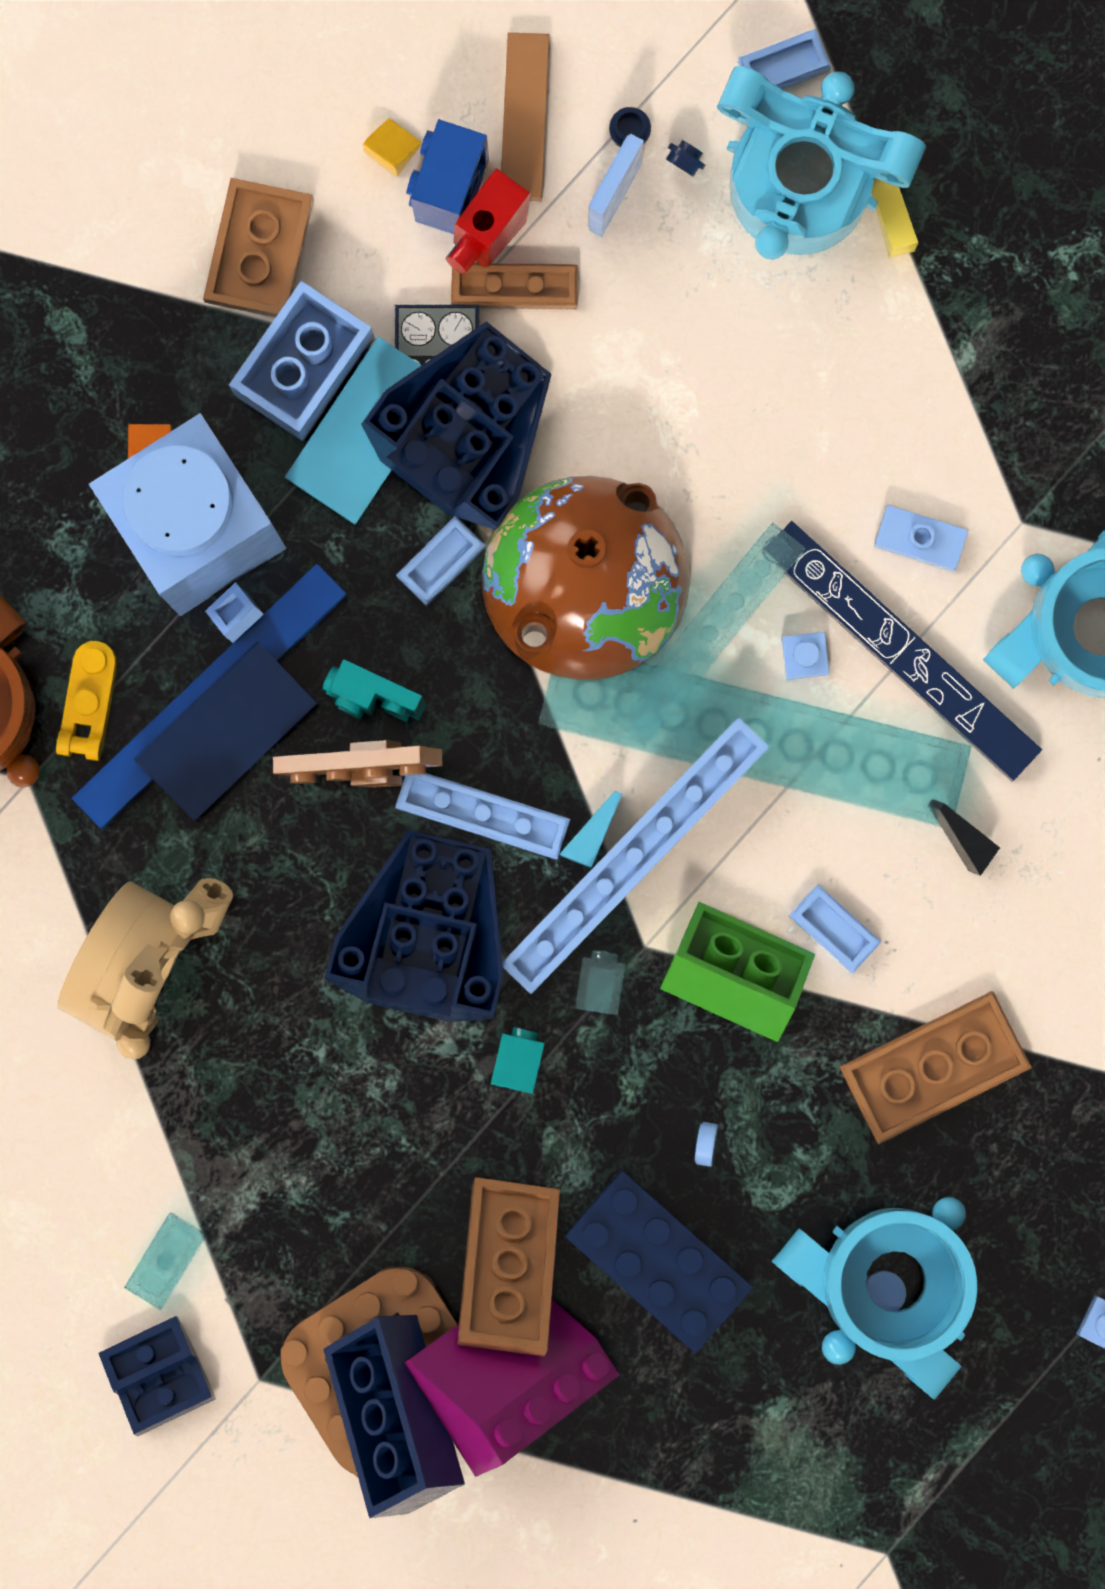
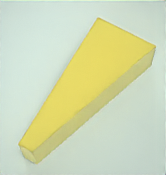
[871,179,918,258]

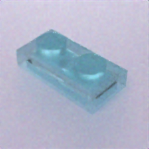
[124,1212,208,1310]

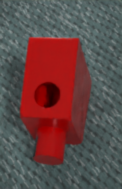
[445,168,530,274]

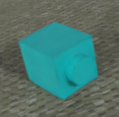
[491,1027,545,1094]

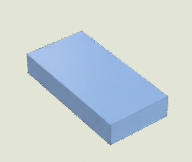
[737,29,831,89]
[396,516,486,607]
[789,884,881,974]

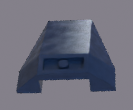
[361,321,552,530]
[325,830,504,1022]

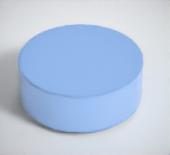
[695,1122,718,1167]
[866,1270,906,1311]

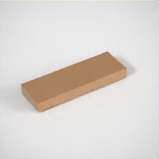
[451,263,578,309]

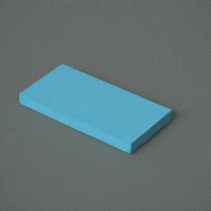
[285,336,422,525]

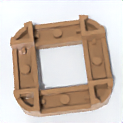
[281,1266,458,1477]

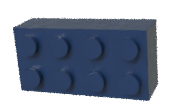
[565,1169,753,1354]
[323,1315,465,1519]

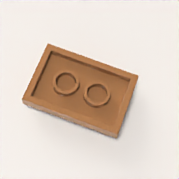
[203,178,314,318]

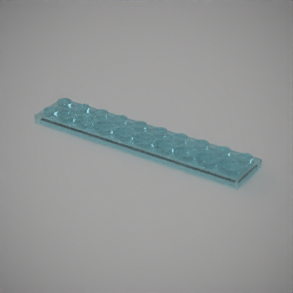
[538,663,972,827]

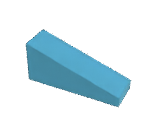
[559,791,622,869]

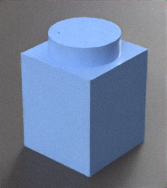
[89,413,287,616]

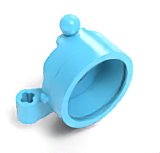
[717,66,926,260]
[982,529,1105,699]
[771,1197,977,1400]

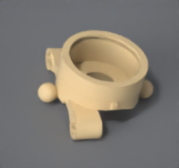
[58,878,233,1060]

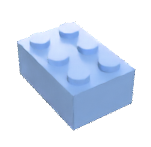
[229,281,375,442]

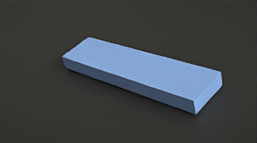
[395,773,570,860]

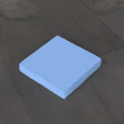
[588,133,644,237]

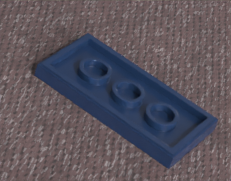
[134,641,317,821]

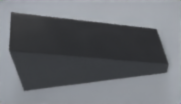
[928,799,1000,876]

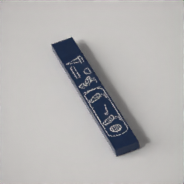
[762,520,1042,782]

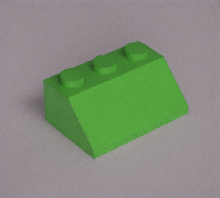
[660,902,815,1042]

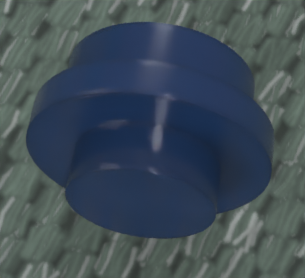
[609,107,651,148]
[666,140,706,177]

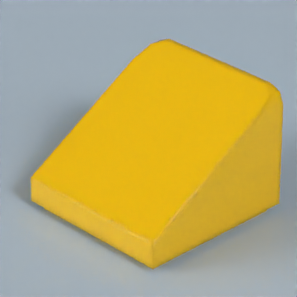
[362,118,422,176]

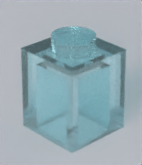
[575,950,626,1015]

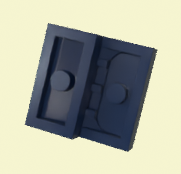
[98,1316,216,1436]

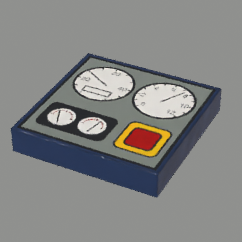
[395,305,480,365]

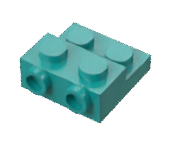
[322,659,426,722]

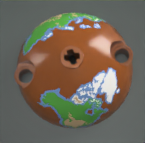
[482,476,690,680]

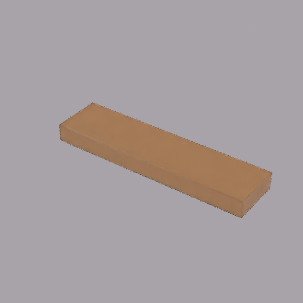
[501,32,549,202]

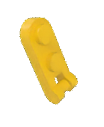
[56,641,117,761]

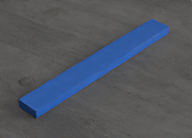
[72,564,347,830]

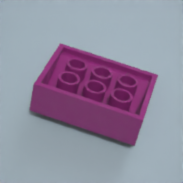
[404,1298,619,1477]

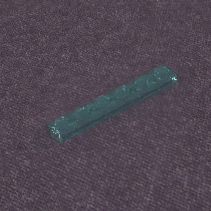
[612,522,806,746]

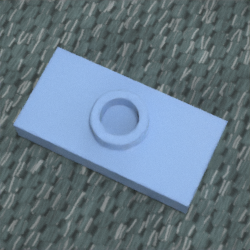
[874,505,968,572]

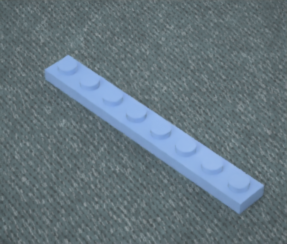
[502,717,769,994]

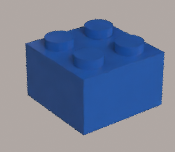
[406,119,489,234]

